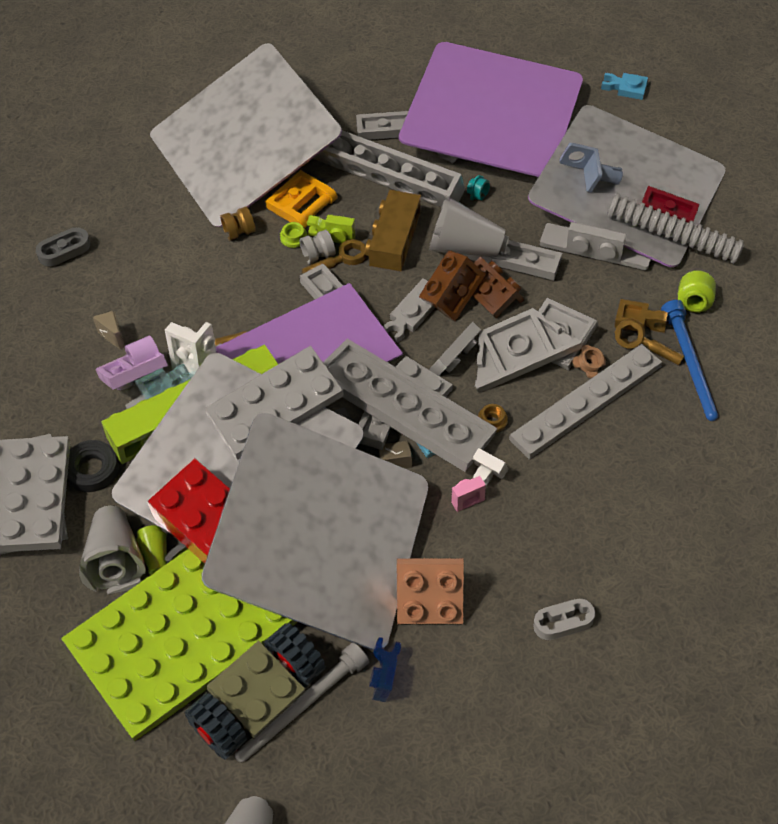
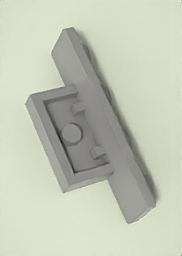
[540,222,651,270]

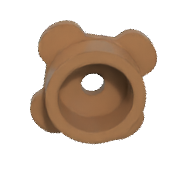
[572,345,606,378]

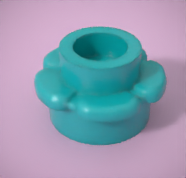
[467,175,490,201]

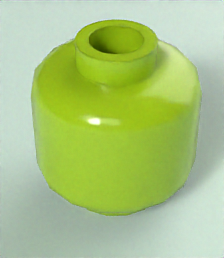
[678,270,716,313]

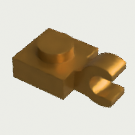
[615,299,668,333]

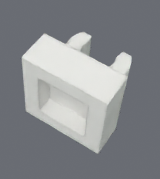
[472,448,508,486]

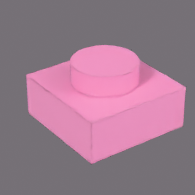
[451,476,486,512]

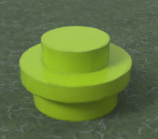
[280,222,307,248]

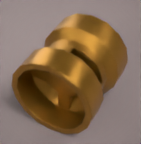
[220,206,255,241]

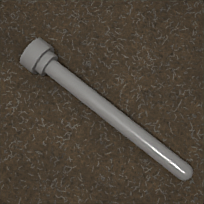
[235,642,369,762]

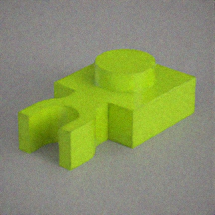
[307,215,355,244]

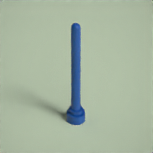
[661,300,718,421]

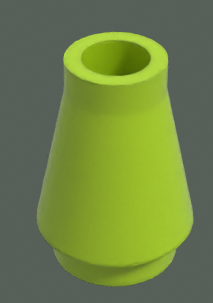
[136,525,167,575]

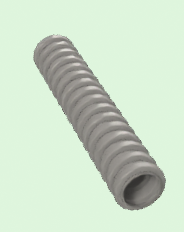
[607,193,744,264]

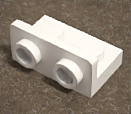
[165,322,216,377]

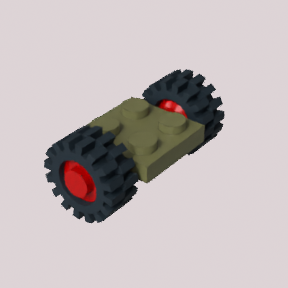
[184,623,326,760]

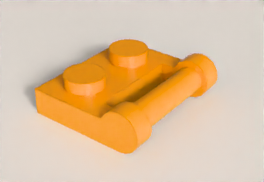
[266,170,338,228]

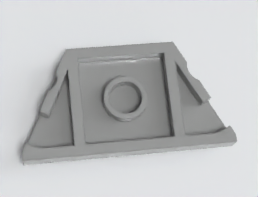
[475,308,582,393]

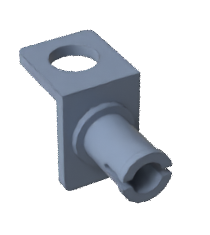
[559,143,623,193]

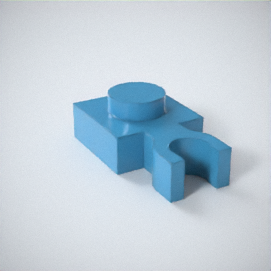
[601,73,648,100]

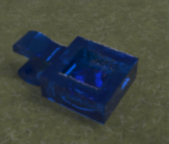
[369,637,401,702]

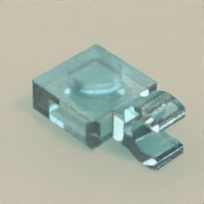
[135,364,191,399]

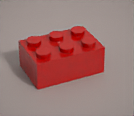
[147,458,230,564]

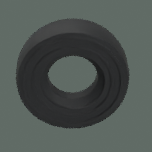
[67,440,119,492]

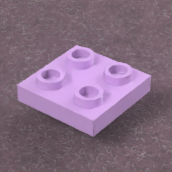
[96,335,168,390]

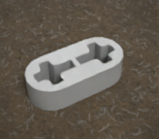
[533,599,595,640]

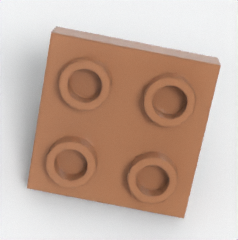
[397,559,464,624]

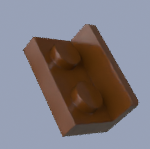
[419,251,486,321]
[472,256,524,318]

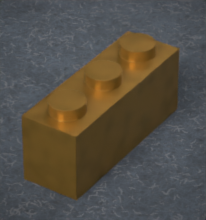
[365,190,421,272]

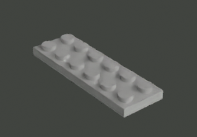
[323,338,497,472]

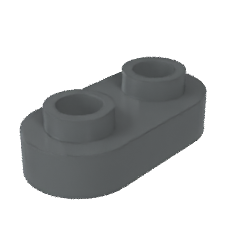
[36,227,90,266]

